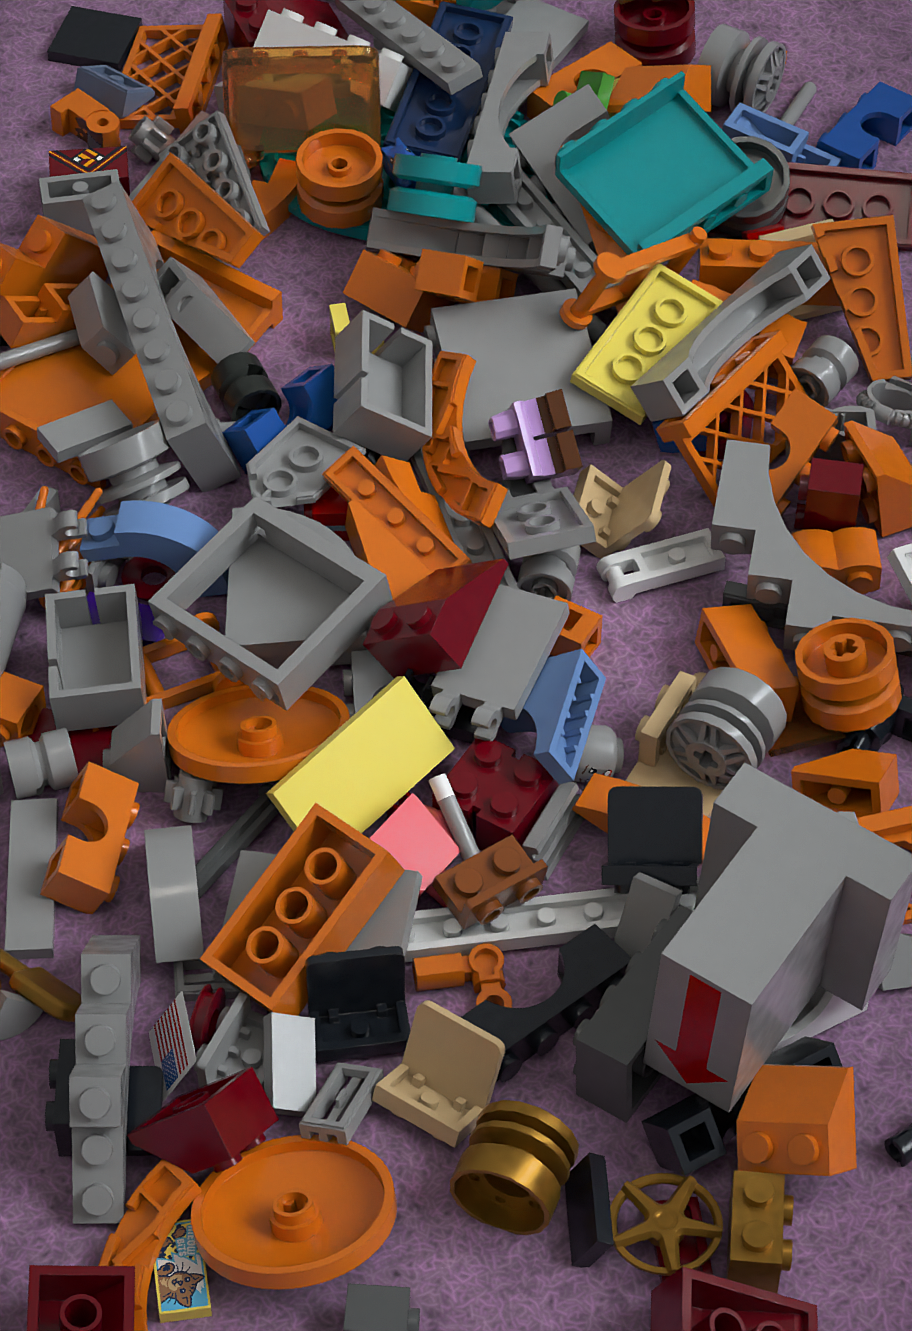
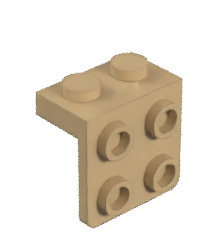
[573,460,671,558]
[372,1000,505,1148]

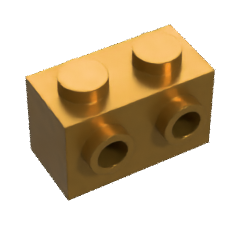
[726,1170,794,1293]

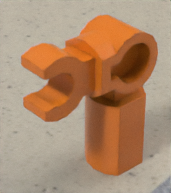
[412,943,513,1008]

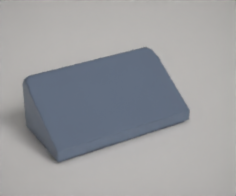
[74,65,155,118]

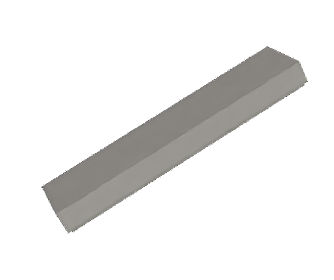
[4,798,59,959]

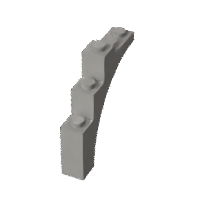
[365,207,576,280]
[711,439,912,652]
[69,935,141,1224]

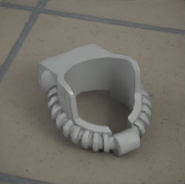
[856,376,912,446]

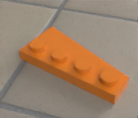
[132,152,264,269]
[811,215,912,383]

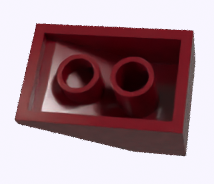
[223,0,349,71]
[362,558,508,678]
[650,1266,818,1331]

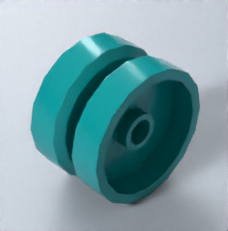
[387,153,482,222]

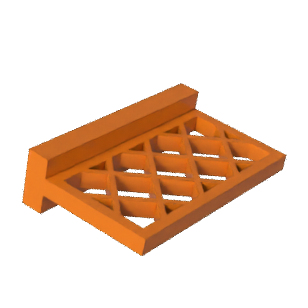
[119,13,229,135]
[656,330,808,507]

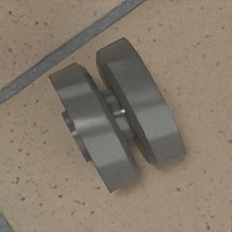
[717,136,790,237]

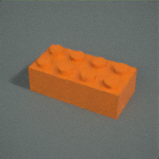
[200,803,405,1016]

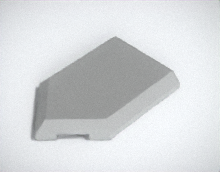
[246,416,366,508]

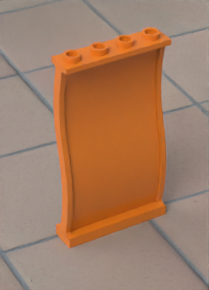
[0,229,283,489]

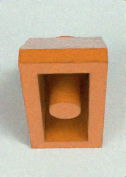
[791,749,899,818]

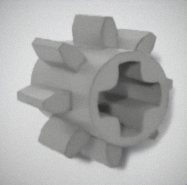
[128,115,176,164]
[163,769,224,823]

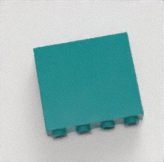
[555,71,774,270]

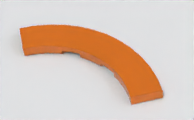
[422,351,508,529]
[98,1159,202,1331]

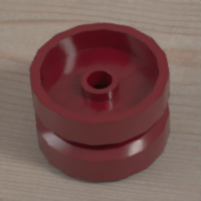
[614,0,696,66]

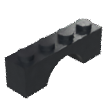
[461,924,631,1082]
[641,1036,842,1176]

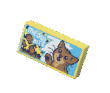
[154,1219,212,1323]

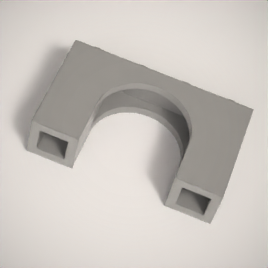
[509,84,610,256]

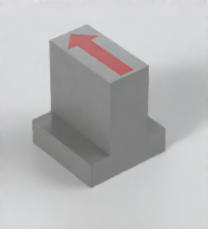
[643,762,912,1113]

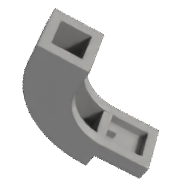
[144,825,204,963]

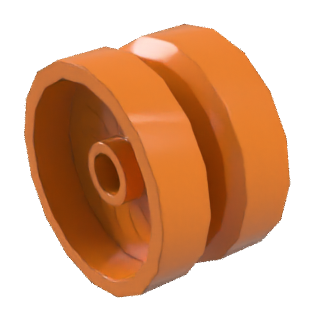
[296,128,384,229]
[795,618,902,732]

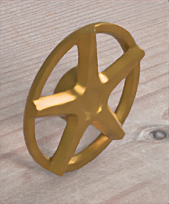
[610,1173,723,1276]

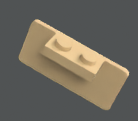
[625,671,723,818]

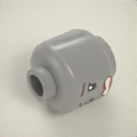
[571,724,624,783]

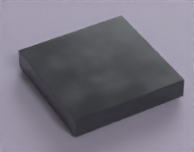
[47,6,142,72]

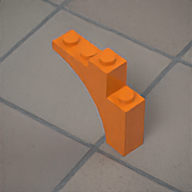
[0,214,109,336]

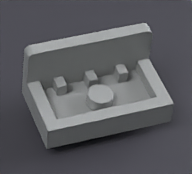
[194,992,265,1089]

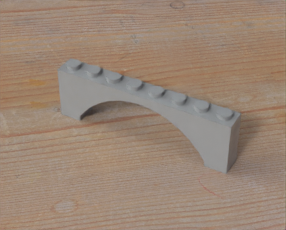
[82,180,241,492]

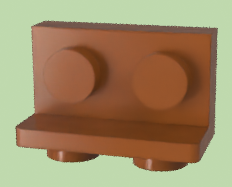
[432,834,548,930]

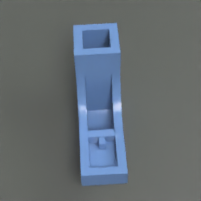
[79,500,229,597]

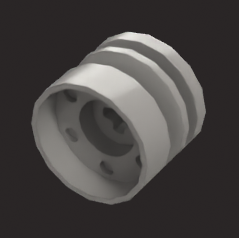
[697,23,786,113]
[77,420,190,516]
[666,667,787,790]

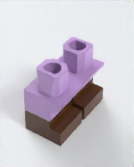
[488,389,583,484]

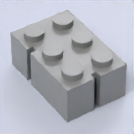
[333,310,432,462]
[45,584,147,731]

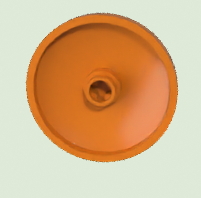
[167,685,350,784]
[191,1134,397,1290]

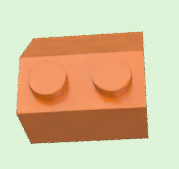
[736,1064,857,1176]

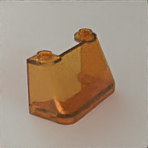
[222,45,382,168]

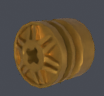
[450,1100,579,1235]

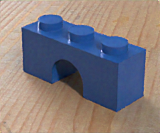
[816,82,912,170]
[222,364,338,475]

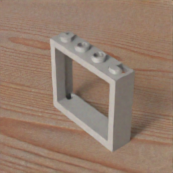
[148,495,393,711]

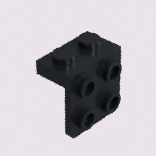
[602,786,703,895]
[305,946,411,1063]
[45,1039,164,1157]

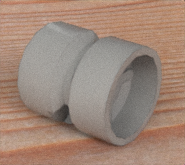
[791,335,859,407]
[517,546,581,601]
[3,727,78,800]

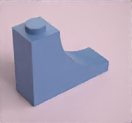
[500,649,606,784]

